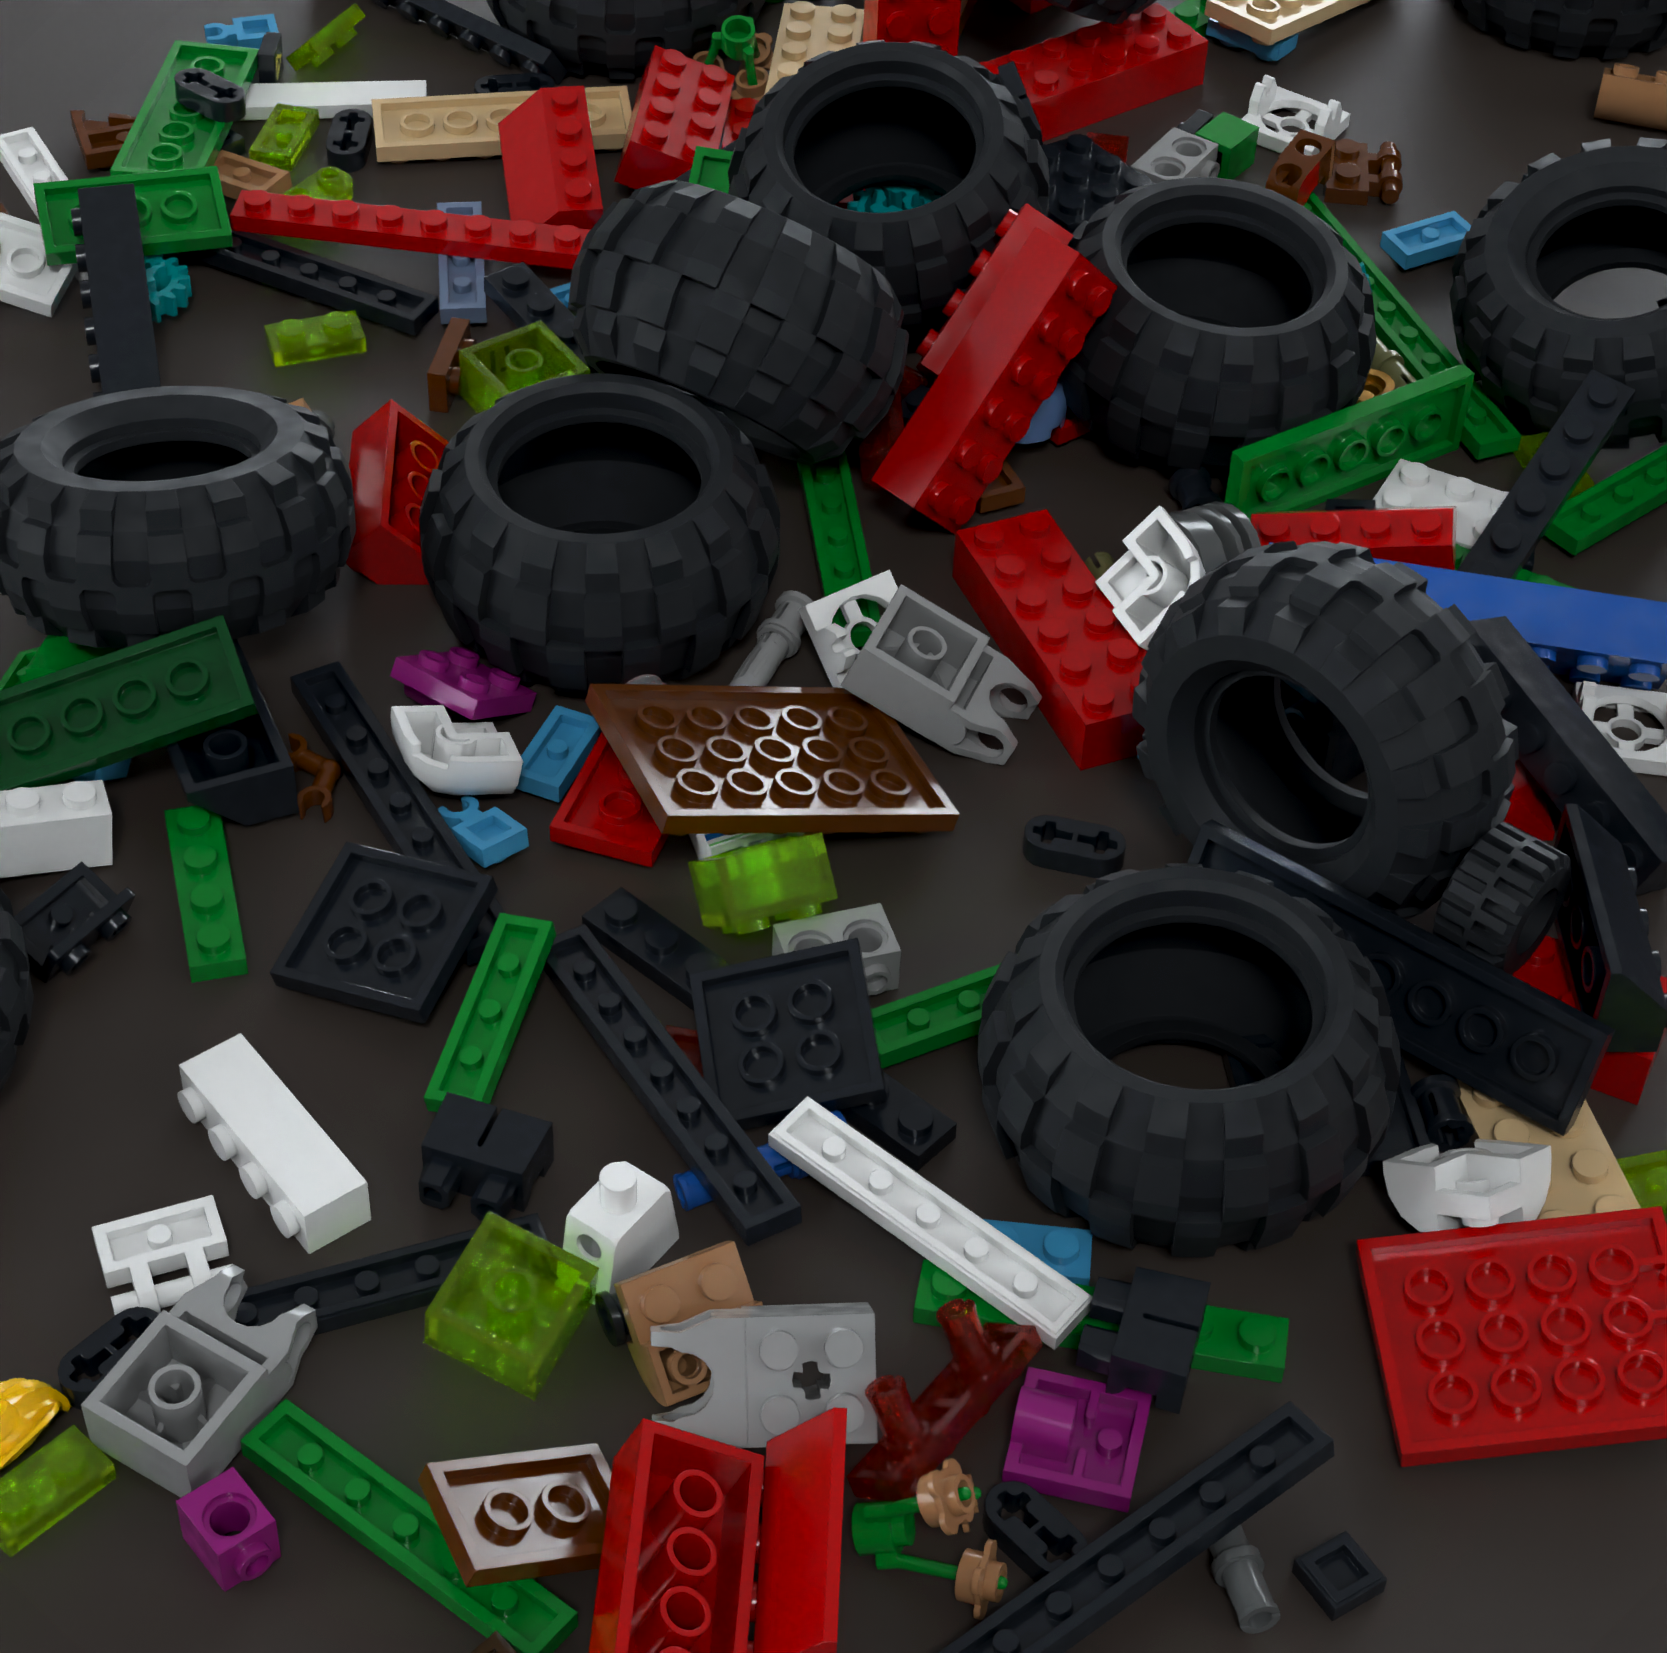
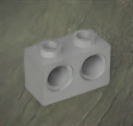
[1131,127,1220,183]
[772,903,901,995]

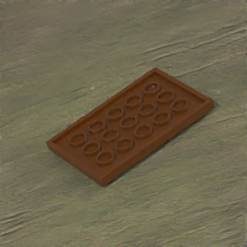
[585,684,960,836]

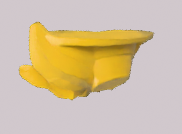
[0,1378,71,1471]

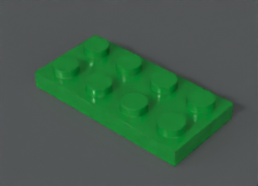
[33,166,232,266]

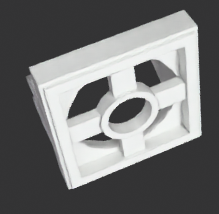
[1242,74,1351,155]
[798,569,898,688]
[1572,681,1667,777]

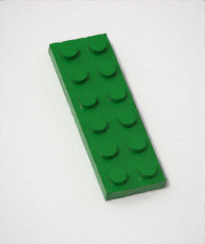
[110,40,259,176]
[1224,363,1475,522]

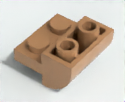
[1593,63,1667,131]
[614,1240,763,1407]

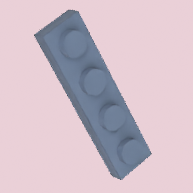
[437,201,487,324]

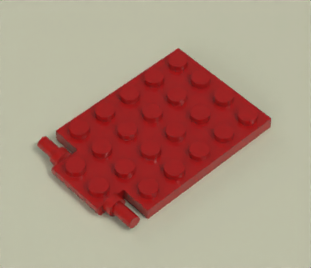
[1356,1206,1667,1467]

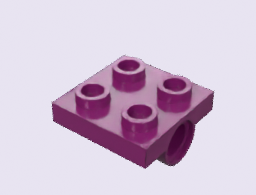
[390,647,537,720]
[1002,1366,1152,1513]

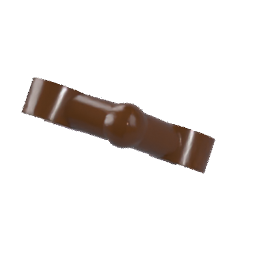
[288,733,342,823]

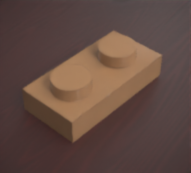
[214,150,292,200]

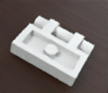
[91,1195,233,1315]

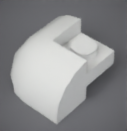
[1095,505,1206,650]
[390,705,523,796]
[1383,1139,1552,1232]

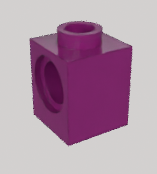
[176,1467,281,1592]

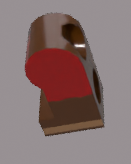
[1265,129,1336,206]

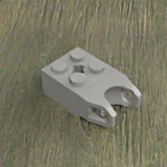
[840,584,1042,765]
[81,1264,318,1498]
[650,1302,878,1448]

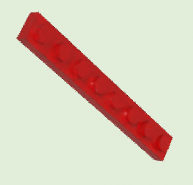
[230,190,591,269]

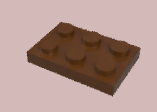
[418,1443,612,1588]

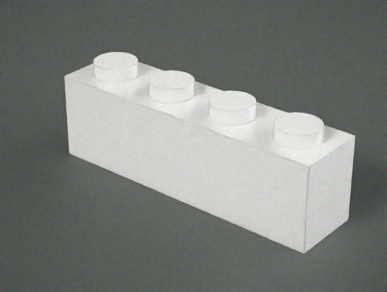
[0,780,113,878]
[177,1033,371,1254]

